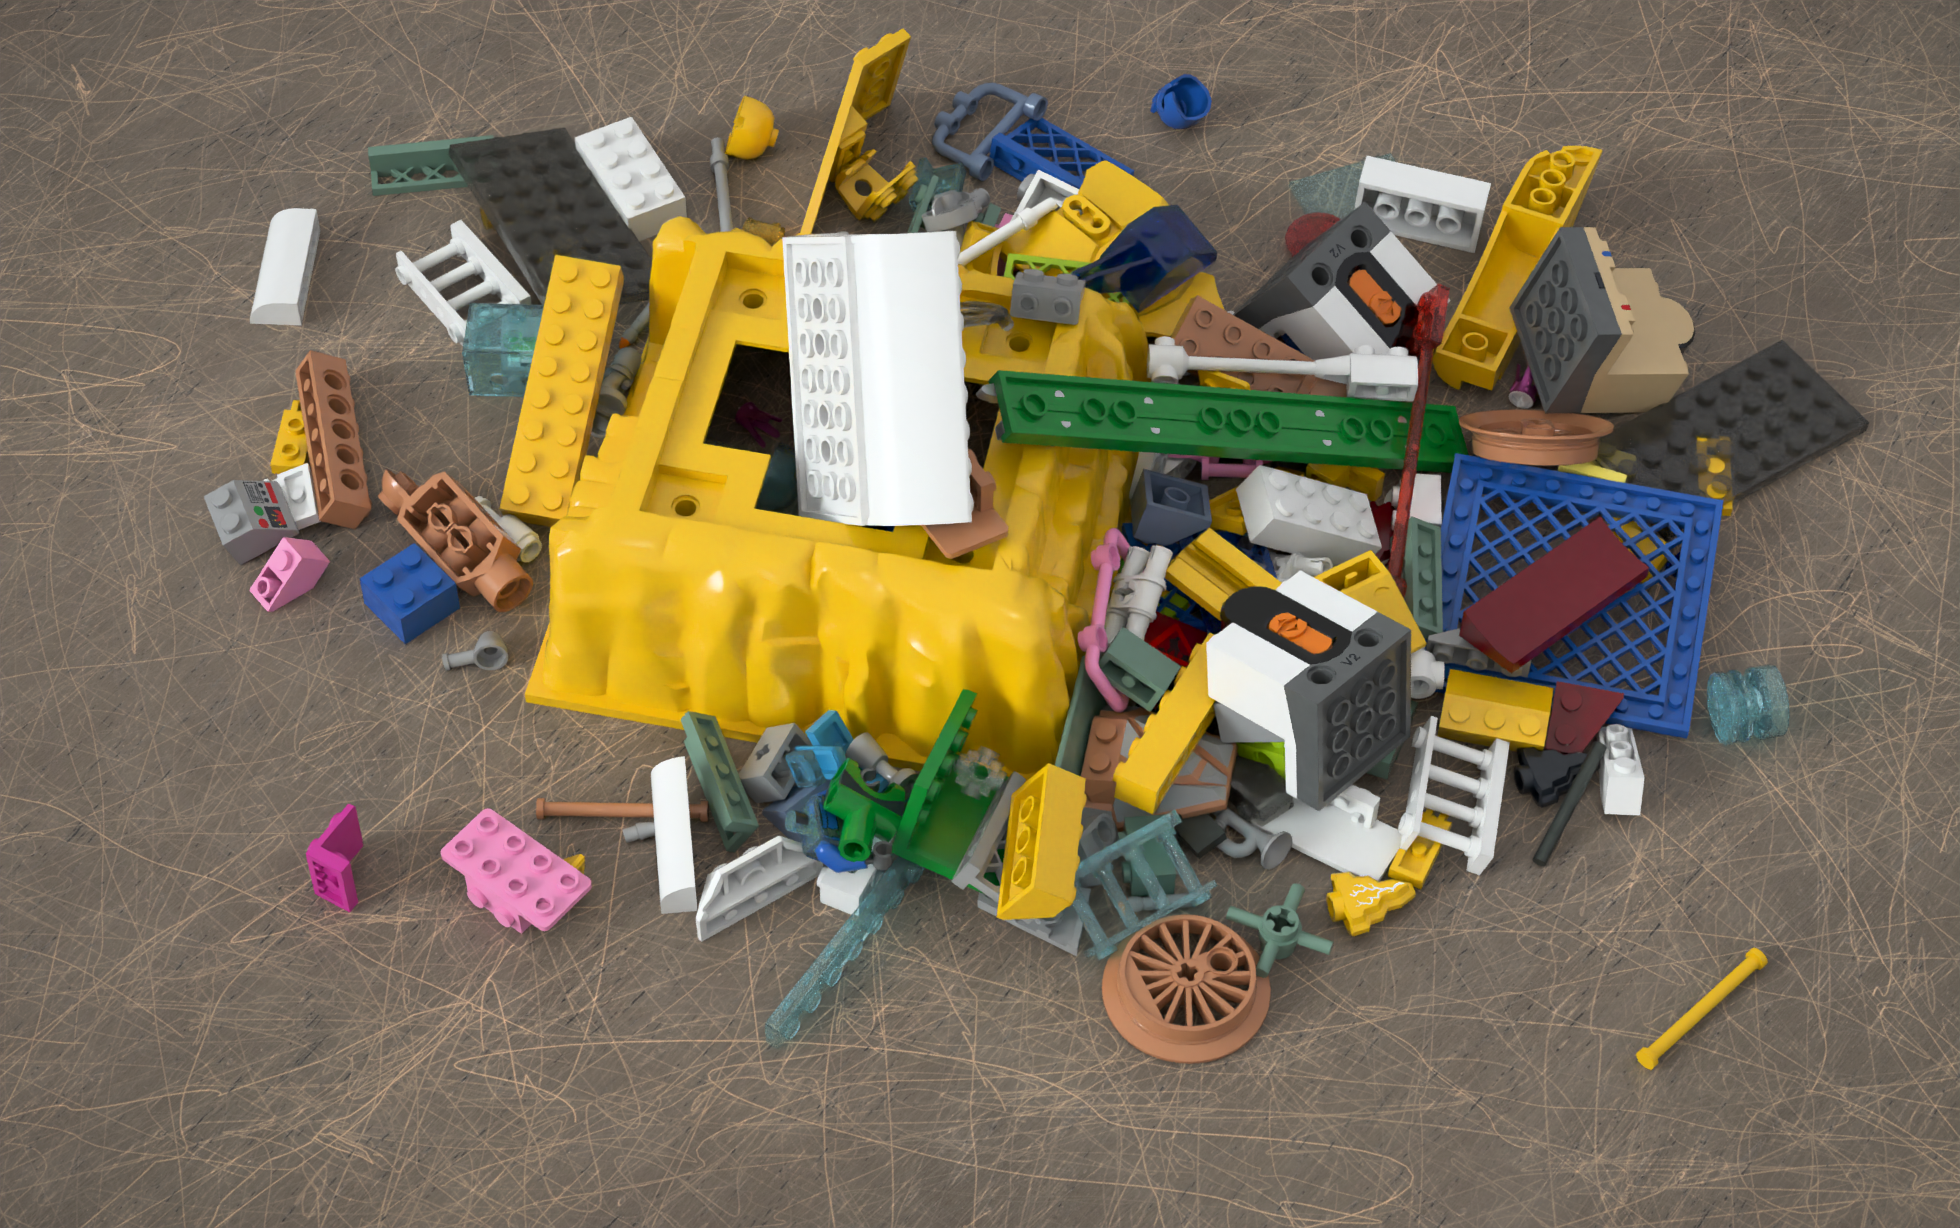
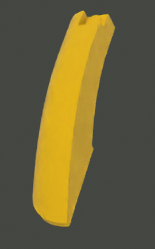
[1433,146,1603,391]

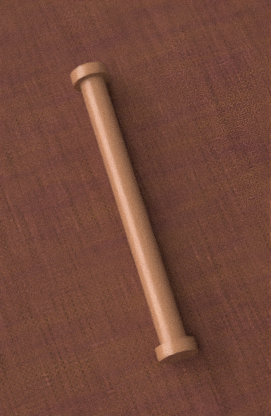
[536,798,709,822]

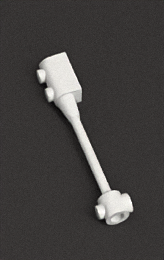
[1147,336,1418,401]
[1391,474,1444,699]

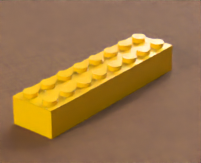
[499,255,625,527]

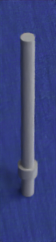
[710,137,733,232]

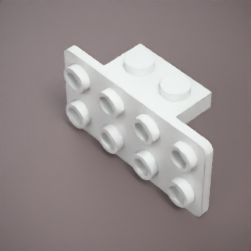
[1251,783,1402,882]

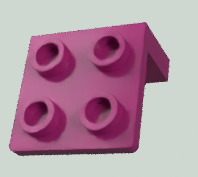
[306,804,363,913]

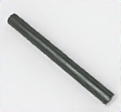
[1532,741,1607,866]

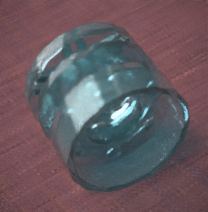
[1707,664,1790,745]

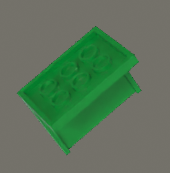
[892,689,1009,894]

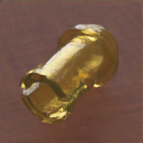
[743,217,785,246]

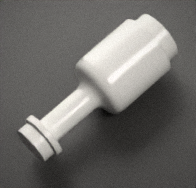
[475,496,542,563]

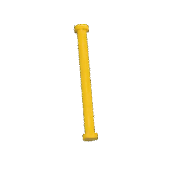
[1636,948,1768,1070]

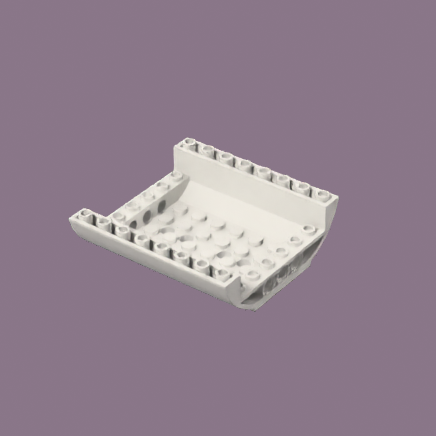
[782,231,974,526]

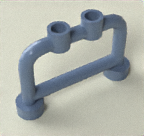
[932,83,1048,181]

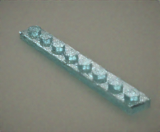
[765,856,924,1049]

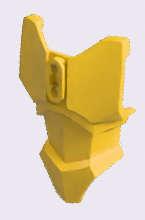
[999,160,1225,338]

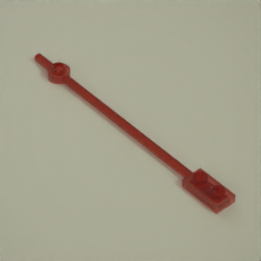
[1388,283,1450,599]

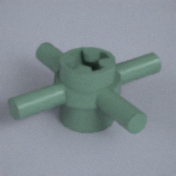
[1226,883,1334,978]

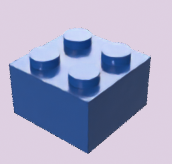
[359,543,460,644]

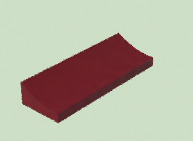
[1459,516,1649,674]

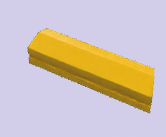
[1165,528,1282,643]

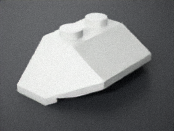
[696,836,823,942]

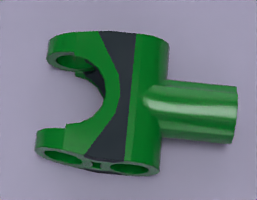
[823,758,905,862]

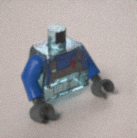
[785,768,892,874]

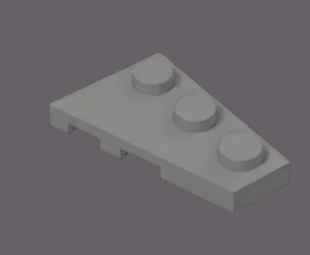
[977,886,1091,956]

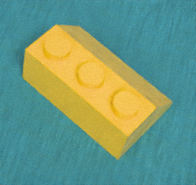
[1438,669,1554,752]

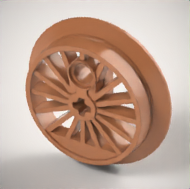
[1459,409,1614,465]
[1102,914,1271,1064]

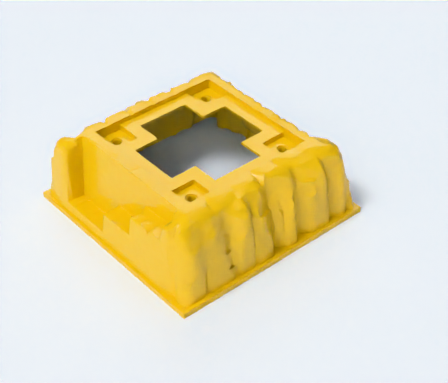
[525,216,1151,783]

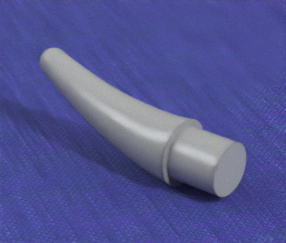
[622,822,655,843]

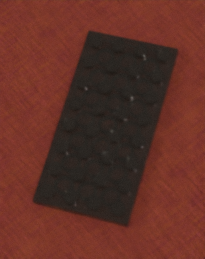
[448,127,652,307]
[1592,340,1869,541]

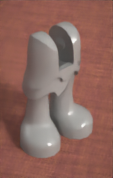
[591,347,641,439]

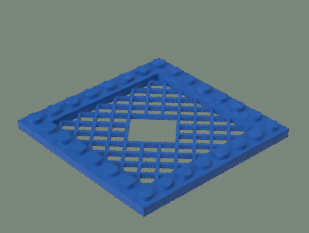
[1425,453,1724,739]

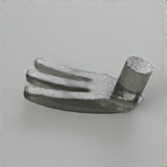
[960,301,1014,331]

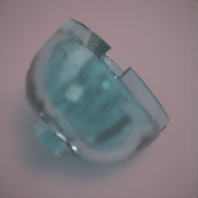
[757,441,798,509]

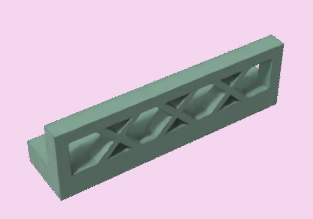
[368,135,499,196]
[1390,516,1443,639]
[681,711,759,852]

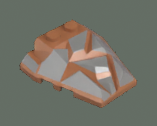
[1081,705,1238,832]

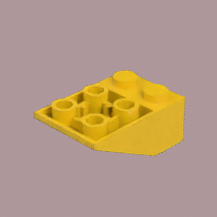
[1314,550,1427,653]

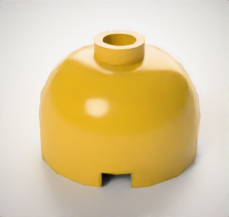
[725,95,779,160]

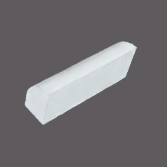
[250,208,320,325]
[651,756,698,914]

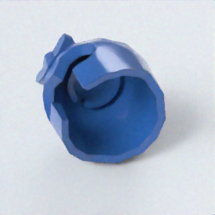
[1150,74,1212,129]

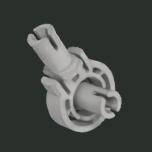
[922,188,990,248]

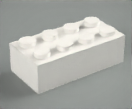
[575,117,687,245]
[1354,156,1491,253]
[1236,465,1382,565]

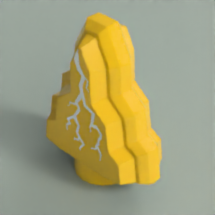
[1326,872,1416,937]

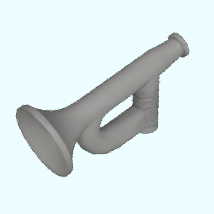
[1212,807,1292,870]

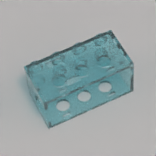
[462,303,544,397]

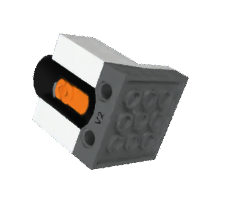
[1233,202,1451,369]
[1206,570,1411,811]

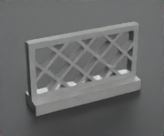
[951,771,1034,924]

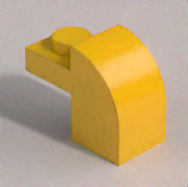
[1306,463,1385,501]

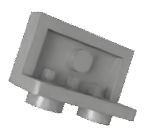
[1010,269,1086,325]

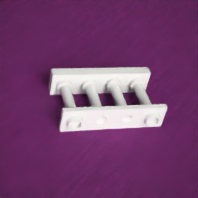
[395,220,533,352]
[1398,716,1510,875]

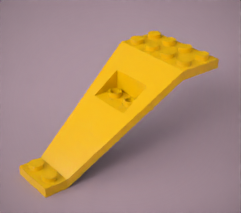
[795,28,911,236]

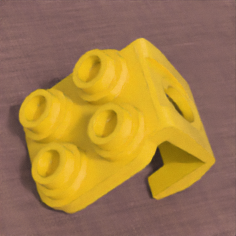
[835,149,919,222]

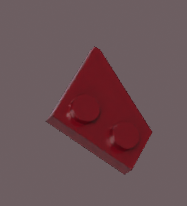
[1544,681,1624,754]

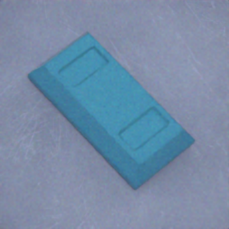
[794,746,847,780]

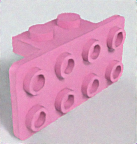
[441,809,592,934]

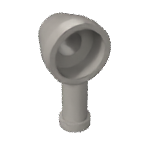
[442,631,508,671]

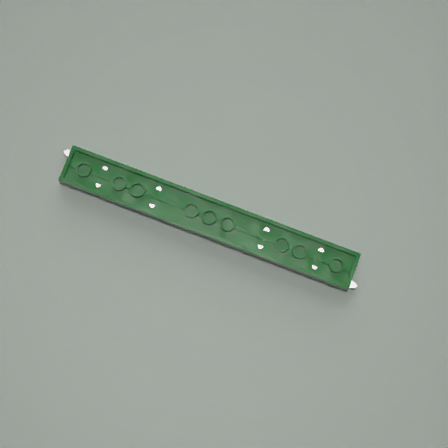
[976,370,1469,473]

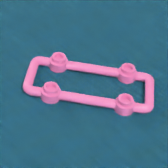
[1078,528,1145,713]

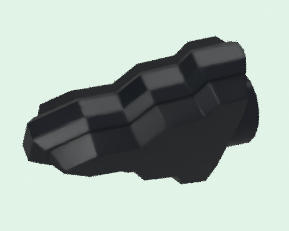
[1513,747,1601,808]

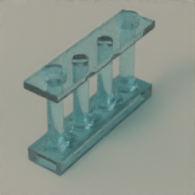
[1072,809,1218,960]

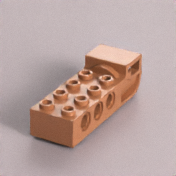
[1170,295,1347,397]

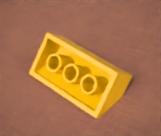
[997,763,1087,920]

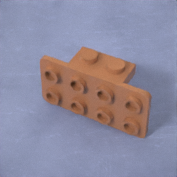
[921,449,1008,559]

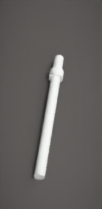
[958,197,1057,266]

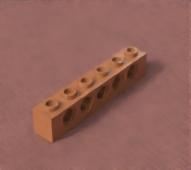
[295,350,372,529]

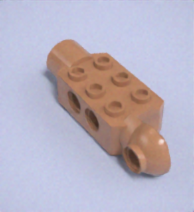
[378,469,533,612]

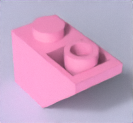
[249,537,330,612]

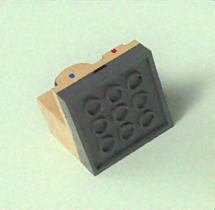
[1509,227,1695,414]

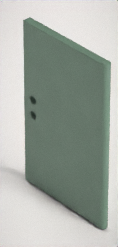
[1055,655,1107,776]

